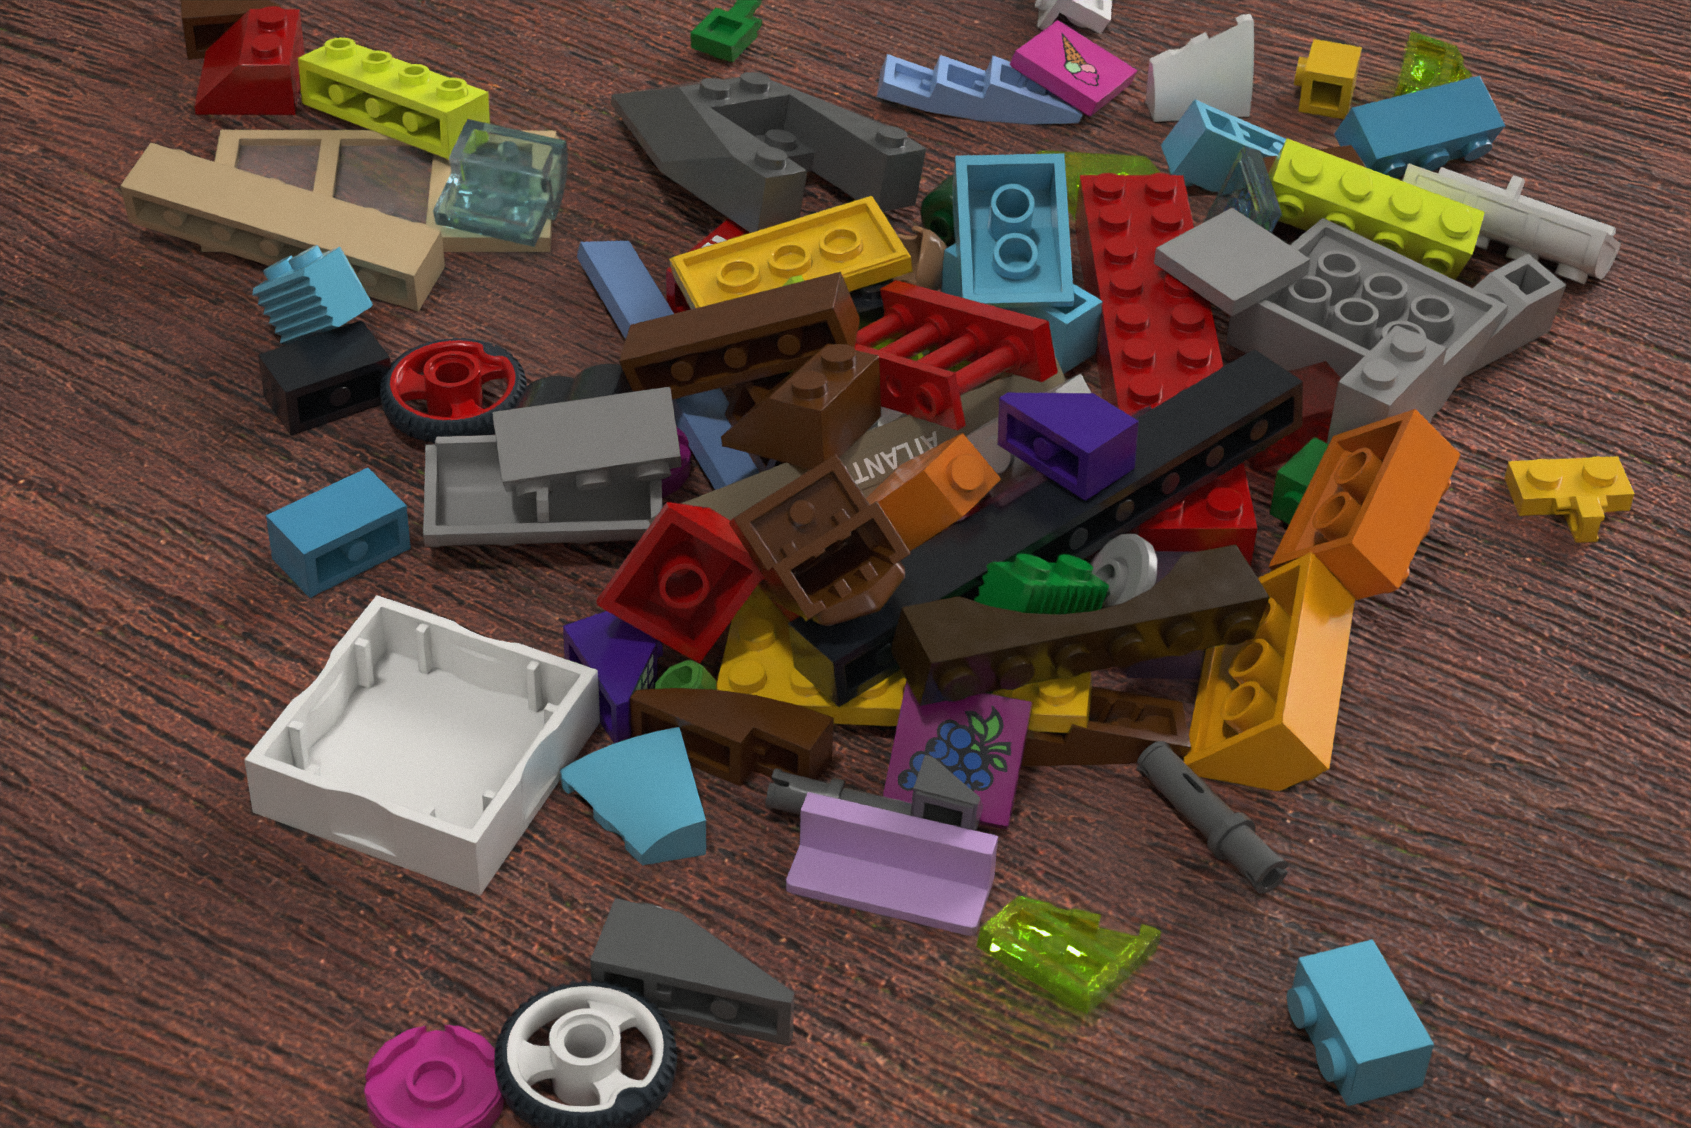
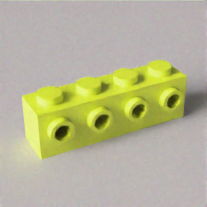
[298,38,491,160]
[1260,138,1485,280]

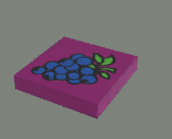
[883,681,1032,830]

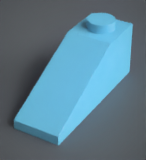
[1161,99,1286,192]

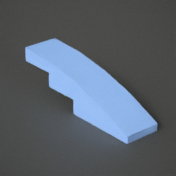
[877,54,1082,125]

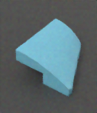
[560,727,706,865]

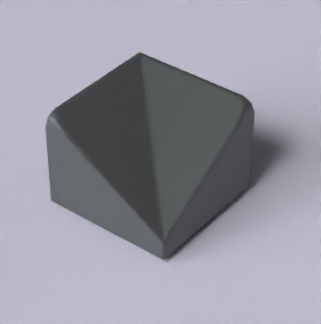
[910,755,983,831]

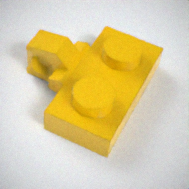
[1504,456,1634,543]

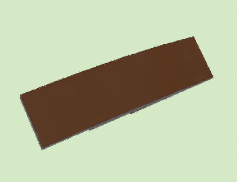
[1021,686,1191,766]

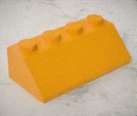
[1183,552,1355,792]

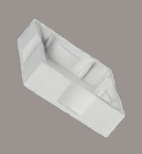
[244,595,600,896]

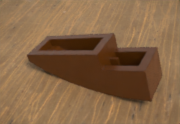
[630,688,834,787]

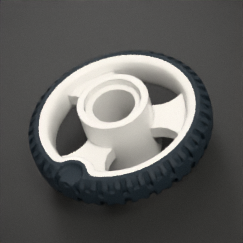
[494,980,677,1128]

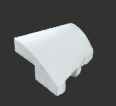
[1145,14,1254,122]

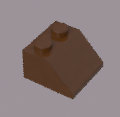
[721,344,882,469]

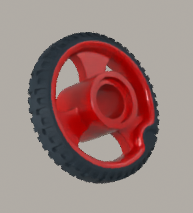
[380,338,527,444]

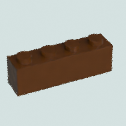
[619,272,860,400]

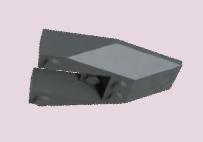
[610,72,926,233]

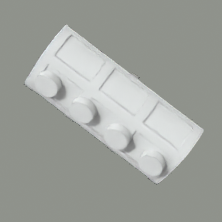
[1403,164,1621,284]

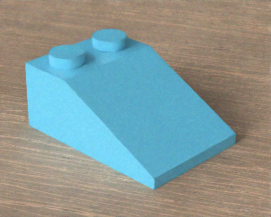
[952,153,1074,308]

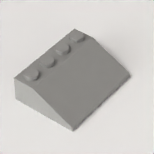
[1226,218,1508,417]

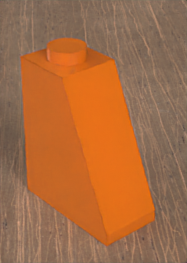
[866,433,1001,551]

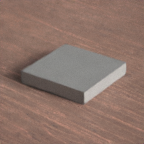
[1154,208,1311,316]

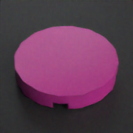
[364,1025,504,1128]

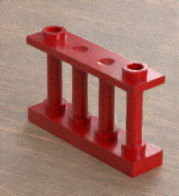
[854,280,1058,431]

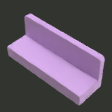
[786,792,998,936]

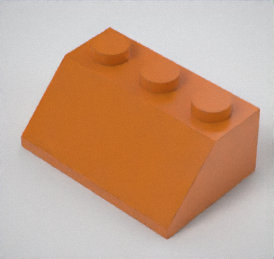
[1268,409,1461,600]

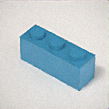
[1334,76,1505,179]

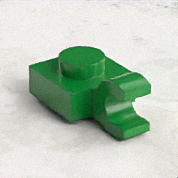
[690,0,762,63]

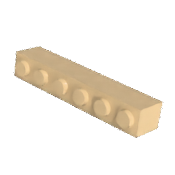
[121,143,445,311]

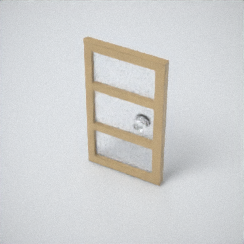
[201,130,559,252]

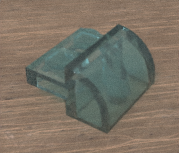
[433,119,568,247]

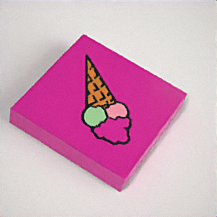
[1009,20,1138,117]

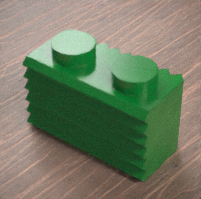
[974,553,1109,615]

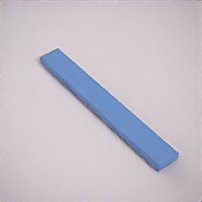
[577,241,760,490]

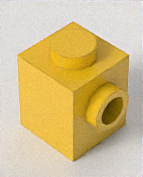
[1294,39,1362,120]

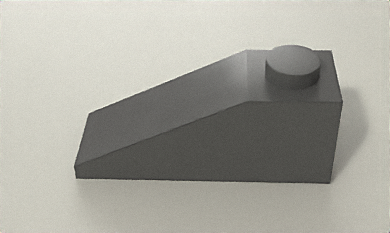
[590,898,794,1046]

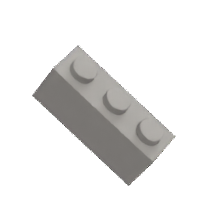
[492,387,681,499]

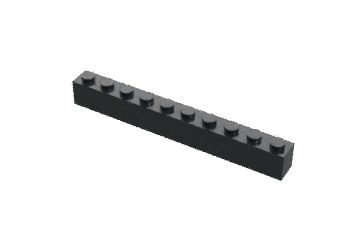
[788,349,1303,707]

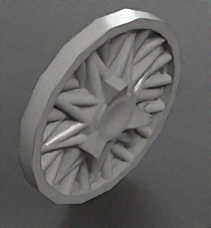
[1089,534,1157,609]

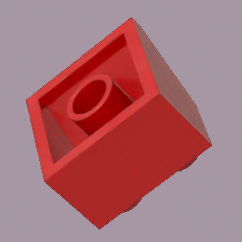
[194,6,305,115]
[596,502,764,664]

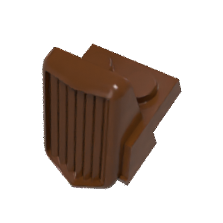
[729,454,911,626]

